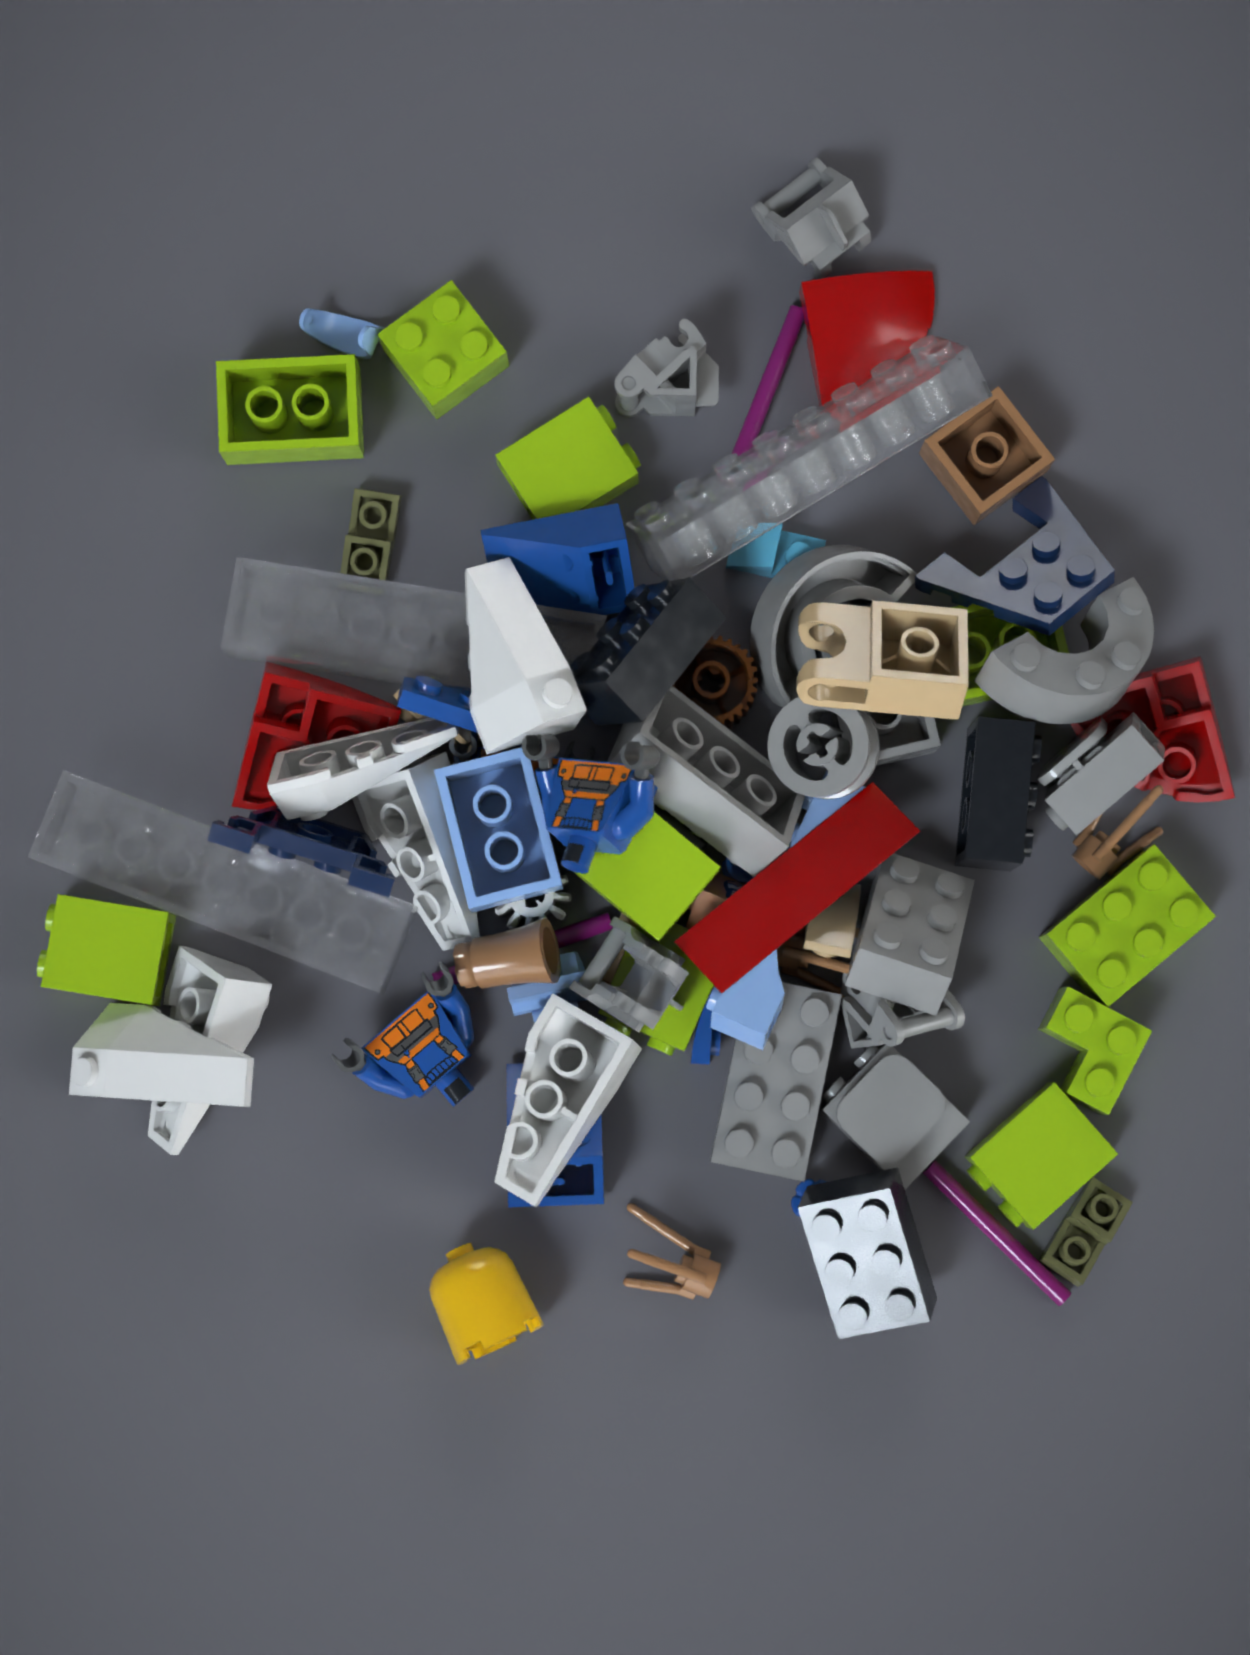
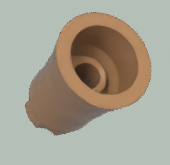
[453,918,561,989]

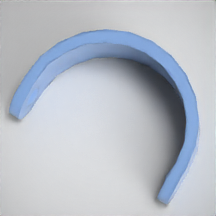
[299,308,384,359]

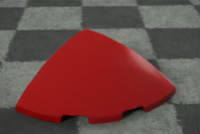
[799,270,935,429]
[1071,656,1235,803]
[232,661,402,810]

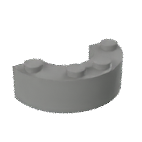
[750,545,917,708]
[974,577,1154,724]

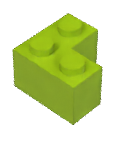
[1038,986,1152,1115]

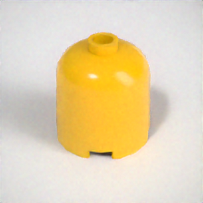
[429,1243,544,1365]

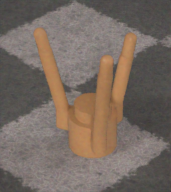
[1072,785,1163,880]
[777,926,860,999]
[623,1203,721,1300]

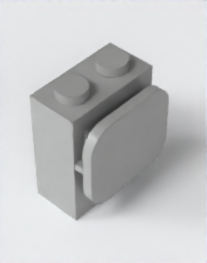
[1037,712,1165,835]
[819,1044,970,1189]

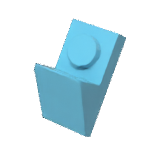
[726,522,826,578]

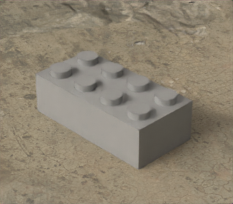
[607,686,805,877]
[709,982,842,1182]

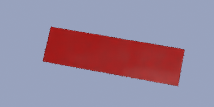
[674,782,920,993]

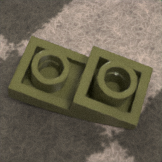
[339,488,402,588]
[1038,1177,1133,1287]

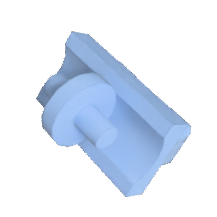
[507,951,586,1024]

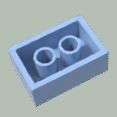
[434,747,564,913]

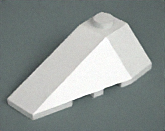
[465,557,587,755]
[267,717,459,821]
[352,752,480,951]
[148,946,273,1155]
[494,993,642,1208]
[69,1003,254,1107]

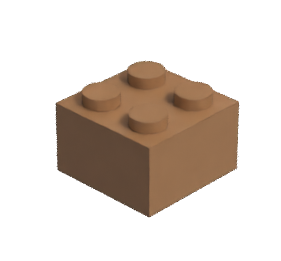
[919,386,1055,525]

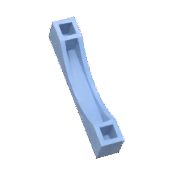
[706,770,866,1050]

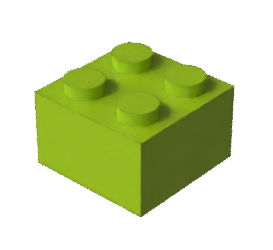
[377,280,509,420]

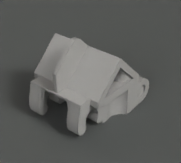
[751,158,871,279]
[615,319,719,418]
[569,916,689,1033]
[841,973,965,1049]

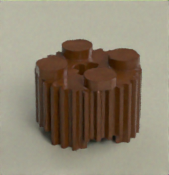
[672,635,758,729]

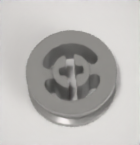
[768,697,880,799]

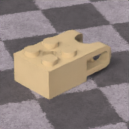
[796,600,969,720]

